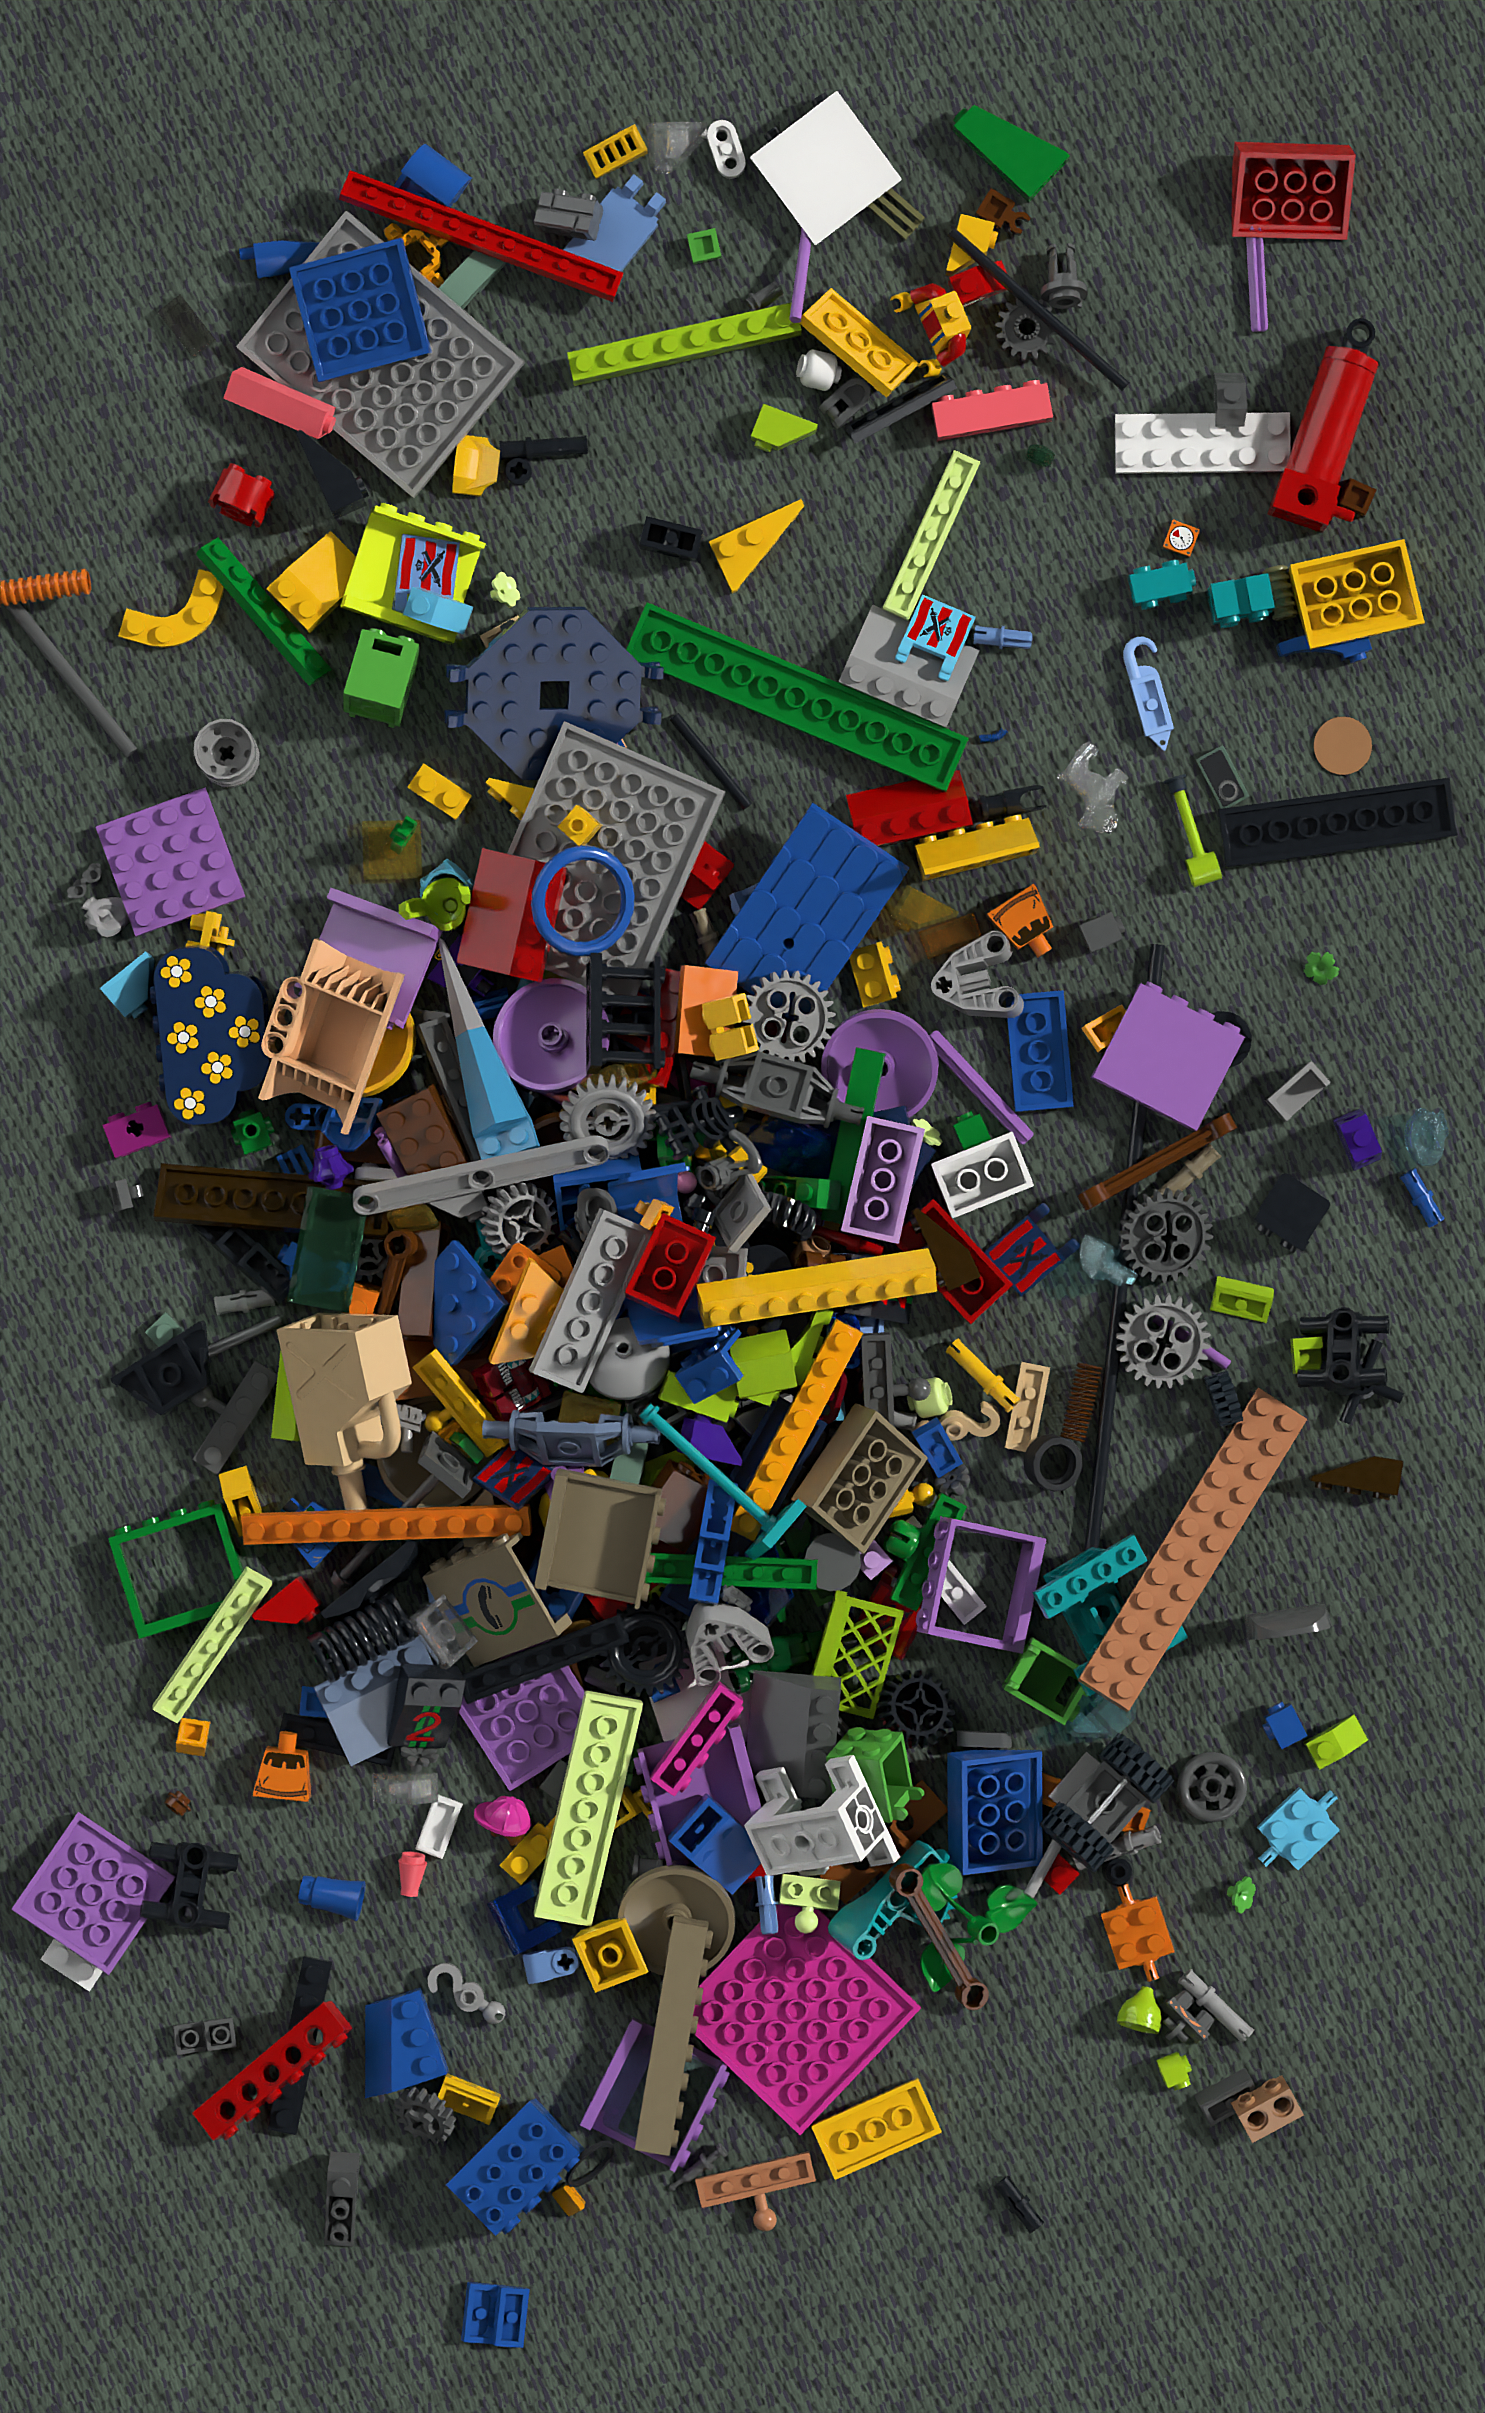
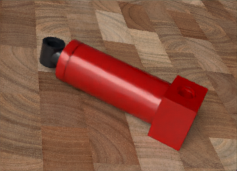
[1267,318,1379,533]

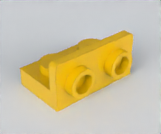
[849,941,901,1008]

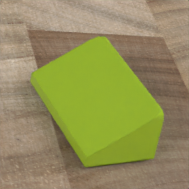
[1210,1276,1274,1323]

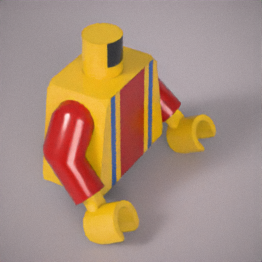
[890,283,971,378]

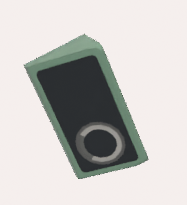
[1196,745,1249,809]

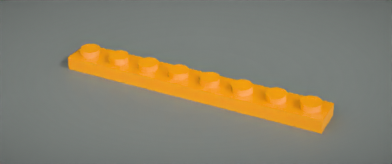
[731,1319,863,1541]

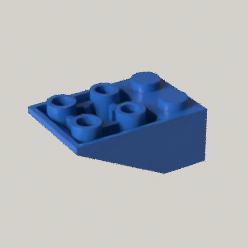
[667,1793,761,1895]

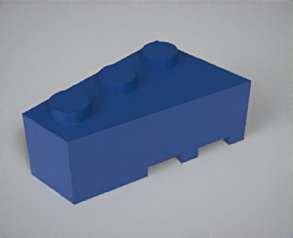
[552,1153,642,1232]

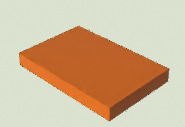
[674,965,738,1059]

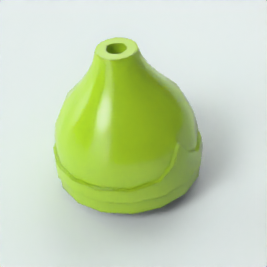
[1117,1986,1161,2034]

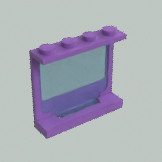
[580,2017,730,2172]

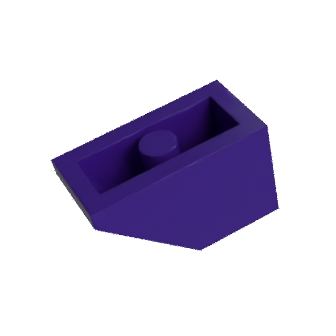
[677,1414,742,1466]

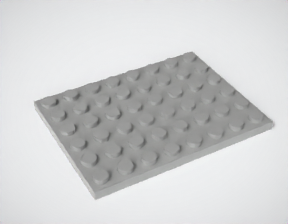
[236,211,525,498]
[507,721,726,996]

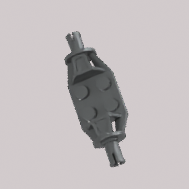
[690,1051,864,1129]

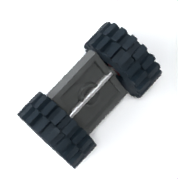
[1040,1733,1174,1872]

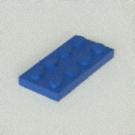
[1005,990,1074,1112]

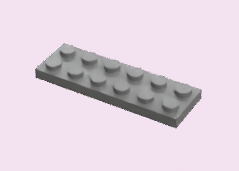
[529,1208,654,1393]

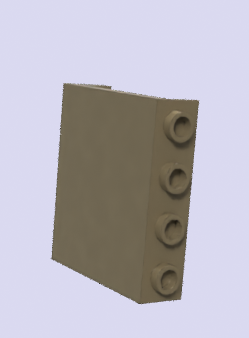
[534,1468,666,1609]

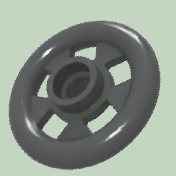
[1177,1752,1247,1822]

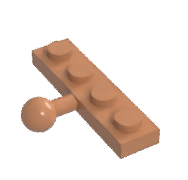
[695,2151,816,2231]

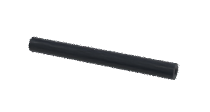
[670,713,752,810]

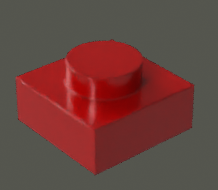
[1044,1853,1080,1895]

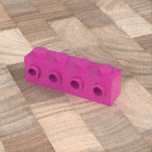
[650,1681,744,1797]

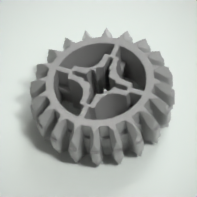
[479,1182,558,1258]

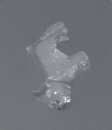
[1057,741,1129,834]

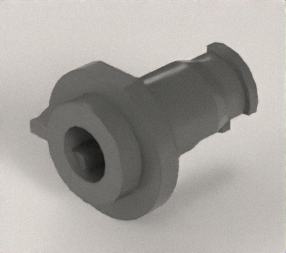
[1041,243,1088,309]

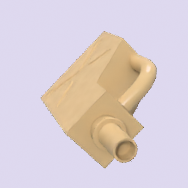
[277,1313,412,1510]

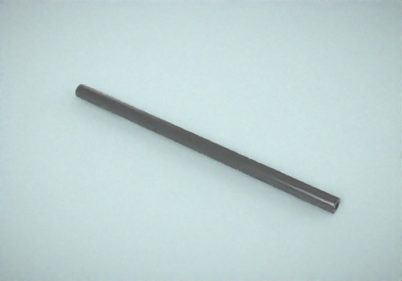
[0,578,137,758]

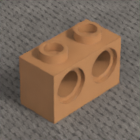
[1231,2075,1304,2143]

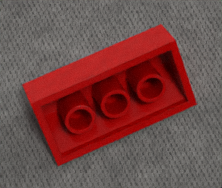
[846,770,973,847]
[894,1199,1013,1325]

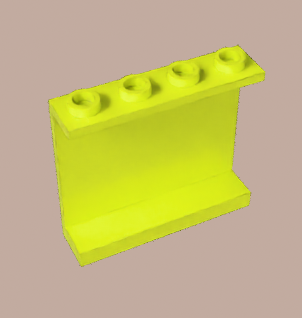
[340,503,486,644]

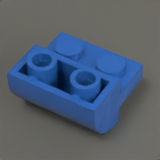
[394,144,472,208]

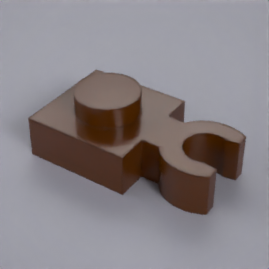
[975,188,1030,236]

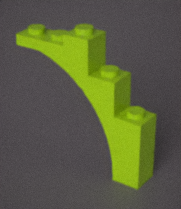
[658,1308,834,1423]

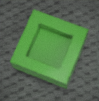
[687,228,722,265]

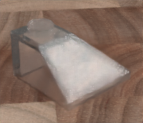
[648,122,707,173]

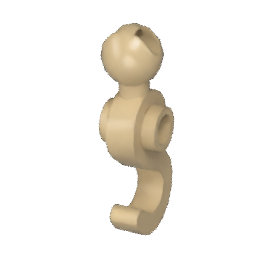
[914,1401,1000,1441]

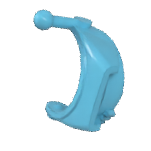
[420,859,475,915]

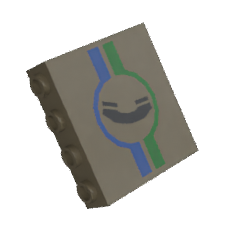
[422,1532,573,1667]

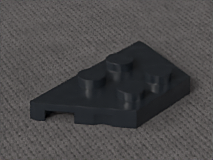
[110,1320,211,1415]

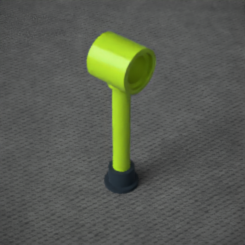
[1163,774,1222,887]

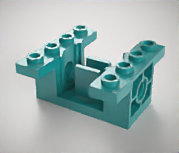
[1032,1535,1188,1696]

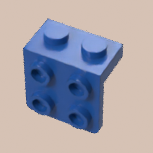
[675,1328,744,1404]

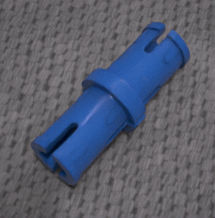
[1399,1168,1445,1228]

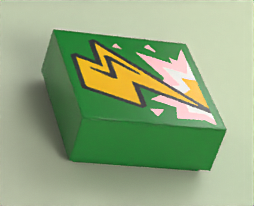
[449,1432,484,1464]

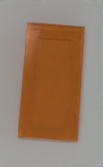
[918,913,982,960]

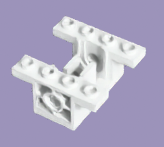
[744,1755,900,1877]

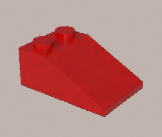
[625,1213,716,1322]

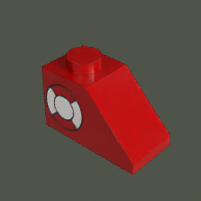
[948,260,1007,308]

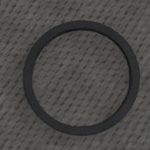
[565,2141,614,2187]

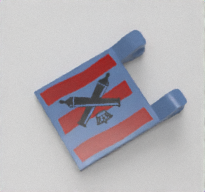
[392,534,460,613]

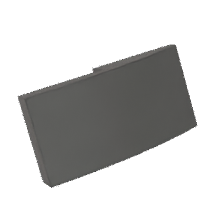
[172,2017,237,2055]

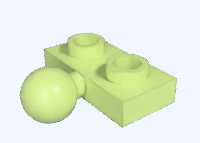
[779,1874,841,1934]

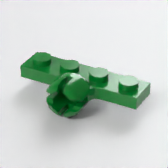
[883,1493,967,1612]

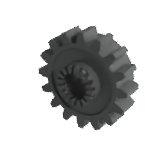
[995,298,1058,362]

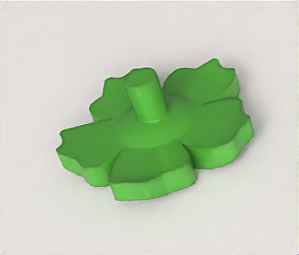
[1304,952,1339,985]

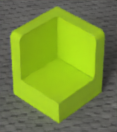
[1290,1337,1323,1374]

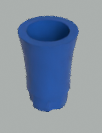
[298,1876,366,1921]

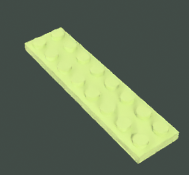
[533,1690,643,1927]

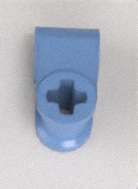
[522,1946,580,1984]

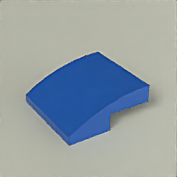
[461,2282,530,2348]

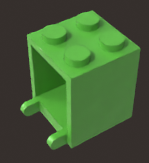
[343,628,419,728]
[1002,1636,1088,1725]
[826,1727,924,1823]

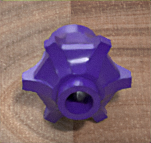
[309,1145,354,1190]

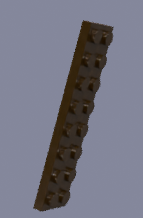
[153,1163,391,1240]

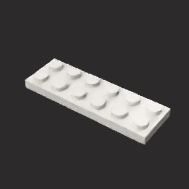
[1115,412,1291,474]

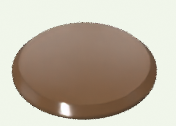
[1314,717,1372,775]

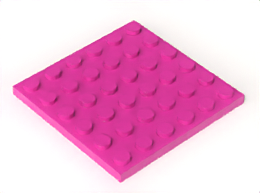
[693,1904,921,2135]

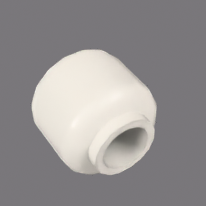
[796,349,842,391]

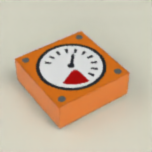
[1162,520,1200,558]

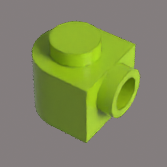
[1156,2051,1192,2091]

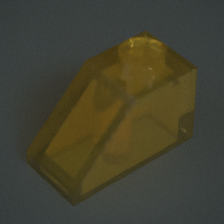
[890,885,959,933]

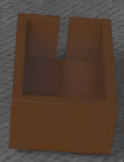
[376,1083,471,1176]

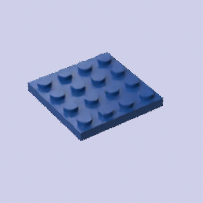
[289,238,432,382]

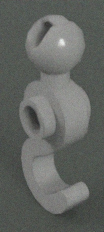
[428,1963,506,2024]

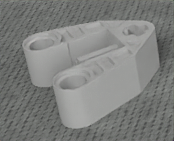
[931,931,1024,1018]
[685,1602,774,1687]

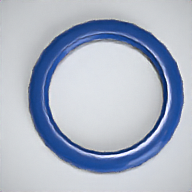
[531,845,635,957]

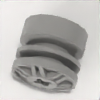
[194,719,260,787]

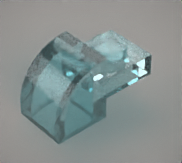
[1080,1234,1138,1286]

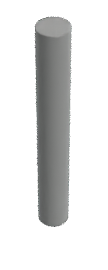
[1023,1839,1061,1899]

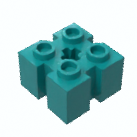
[1206,573,1275,628]

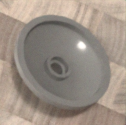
[588,1318,671,1400]

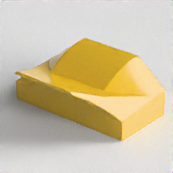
[452,435,500,497]

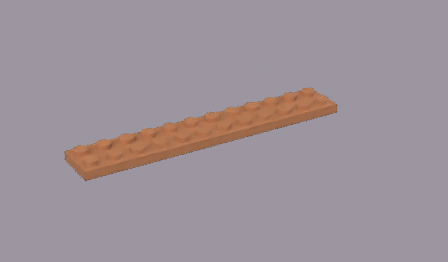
[1077,1388,1307,1712]

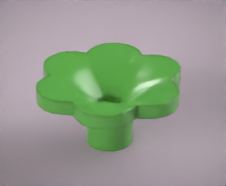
[1227,1876,1256,1913]

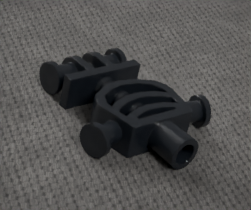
[651,1085,744,1160]

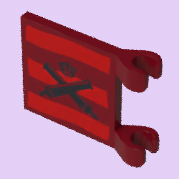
[856,1563,923,1660]

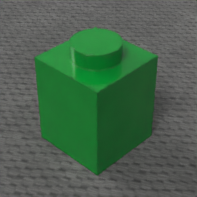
[952,1111,992,1151]

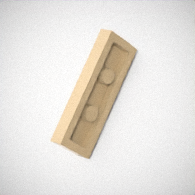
[1004,1362,1050,1452]

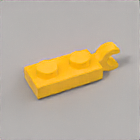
[499,1815,556,1885]

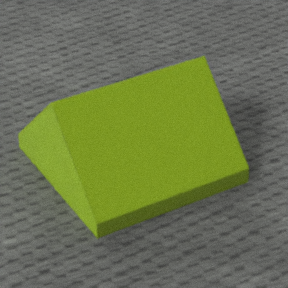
[729,1329,797,1399]

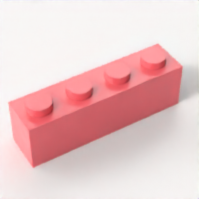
[931,380,1053,441]

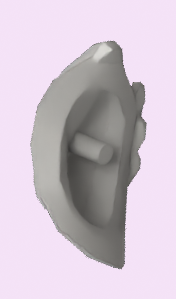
[81,897,129,937]

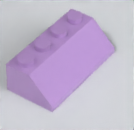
[841,1116,925,1244]

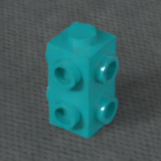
[1128,560,1196,610]

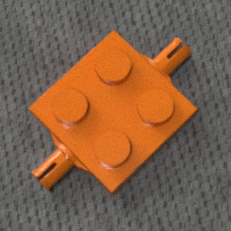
[1101,1883,1175,1982]

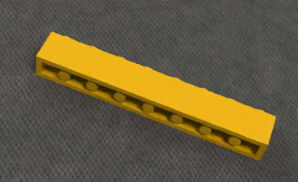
[696,1248,937,1328]

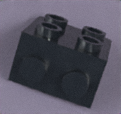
[1252,1173,1330,1253]

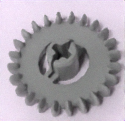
[559,1074,656,1160]

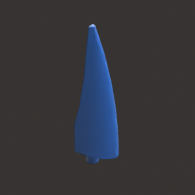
[239,240,320,279]

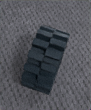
[1204,1371,1243,1427]

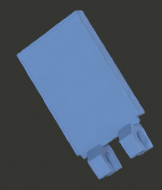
[564,174,666,272]

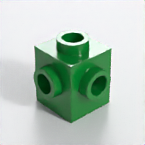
[230,1109,275,1155]

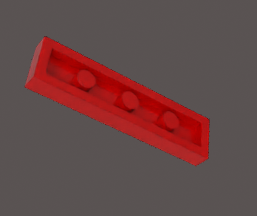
[636,968,680,1089]

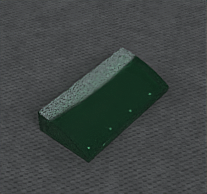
[287,1186,370,1313]

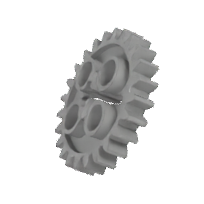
[741,970,836,1063]
[1116,1293,1211,1389]

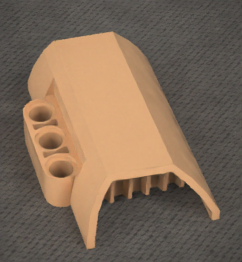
[258,939,405,1135]

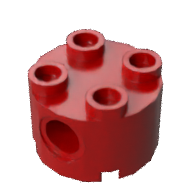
[208,463,275,527]

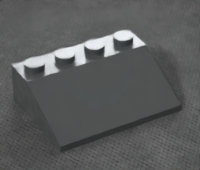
[746,1670,841,1799]

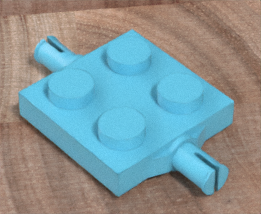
[1257,1787,1340,1870]

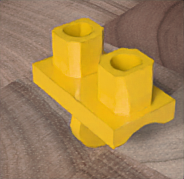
[186,911,235,956]

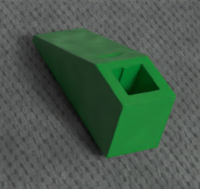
[758,1175,841,1210]

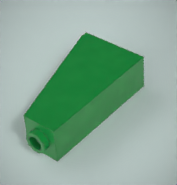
[953,105,1070,203]

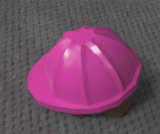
[474,1796,531,1846]

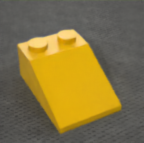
[266,531,356,634]

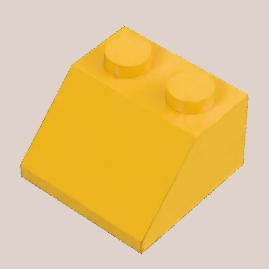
[572,1918,649,1993]

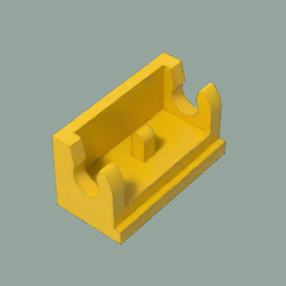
[438,2073,501,2125]

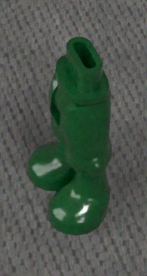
[723,1630,823,1695]

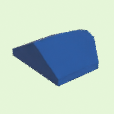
[320,1098,383,1152]

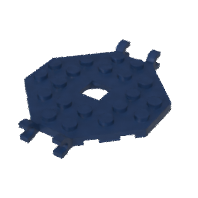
[444,607,664,780]

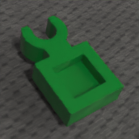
[389,816,417,855]

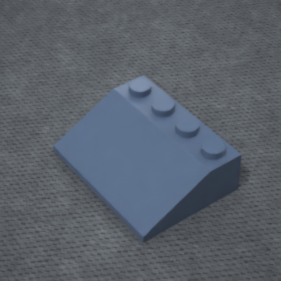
[313,1636,434,1766]

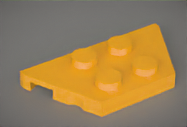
[488,1257,564,1364]

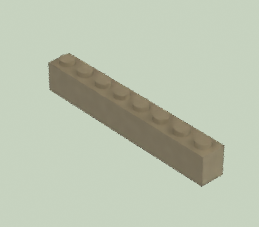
[635,1916,713,2156]

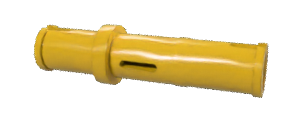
[945,1338,1021,1413]

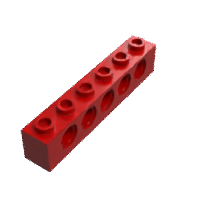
[192,2001,353,2141]

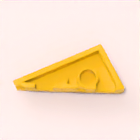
[709,499,804,594]

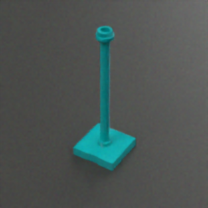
[639,1403,807,1560]

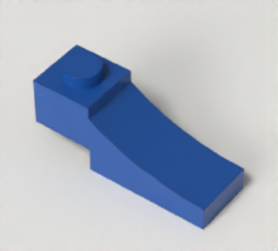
[1276,635,1372,664]

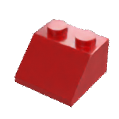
[251,1576,323,1624]

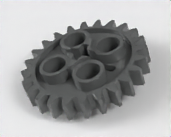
[1118,1188,1213,1283]

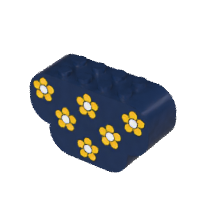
[150,945,272,1125]

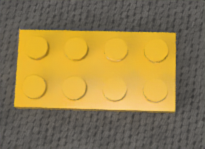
[799,288,919,398]
[811,2077,942,2180]

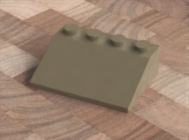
[791,1403,928,1554]

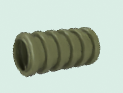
[1262,565,1298,621]

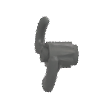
[694,1129,762,1206]

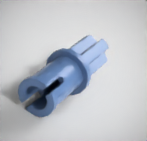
[974,625,1032,649]
[755,1875,779,1935]

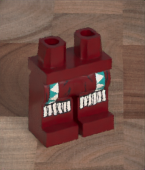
[471,1358,554,1421]

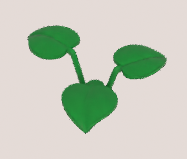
[920,1863,1038,1992]

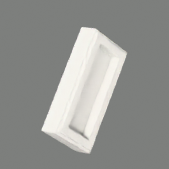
[415,1794,463,1859]

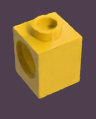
[558,805,603,846]

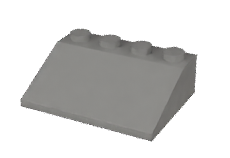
[838,605,980,728]

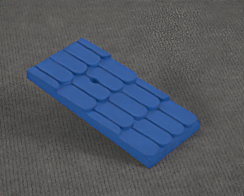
[705,802,910,1021]

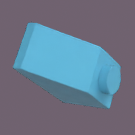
[403,587,473,634]

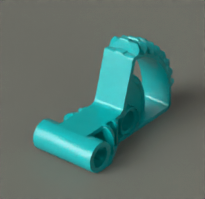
[828,1841,958,1960]

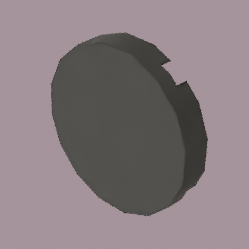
[802,1532,861,1591]

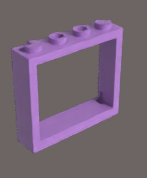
[916,1516,1046,1654]

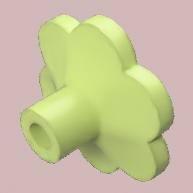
[490,572,520,608]
[911,1119,942,1146]

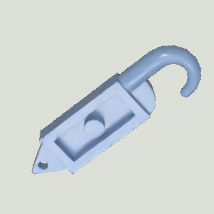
[1123,636,1174,751]

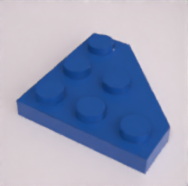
[433,1240,510,1365]

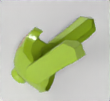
[399,878,471,931]

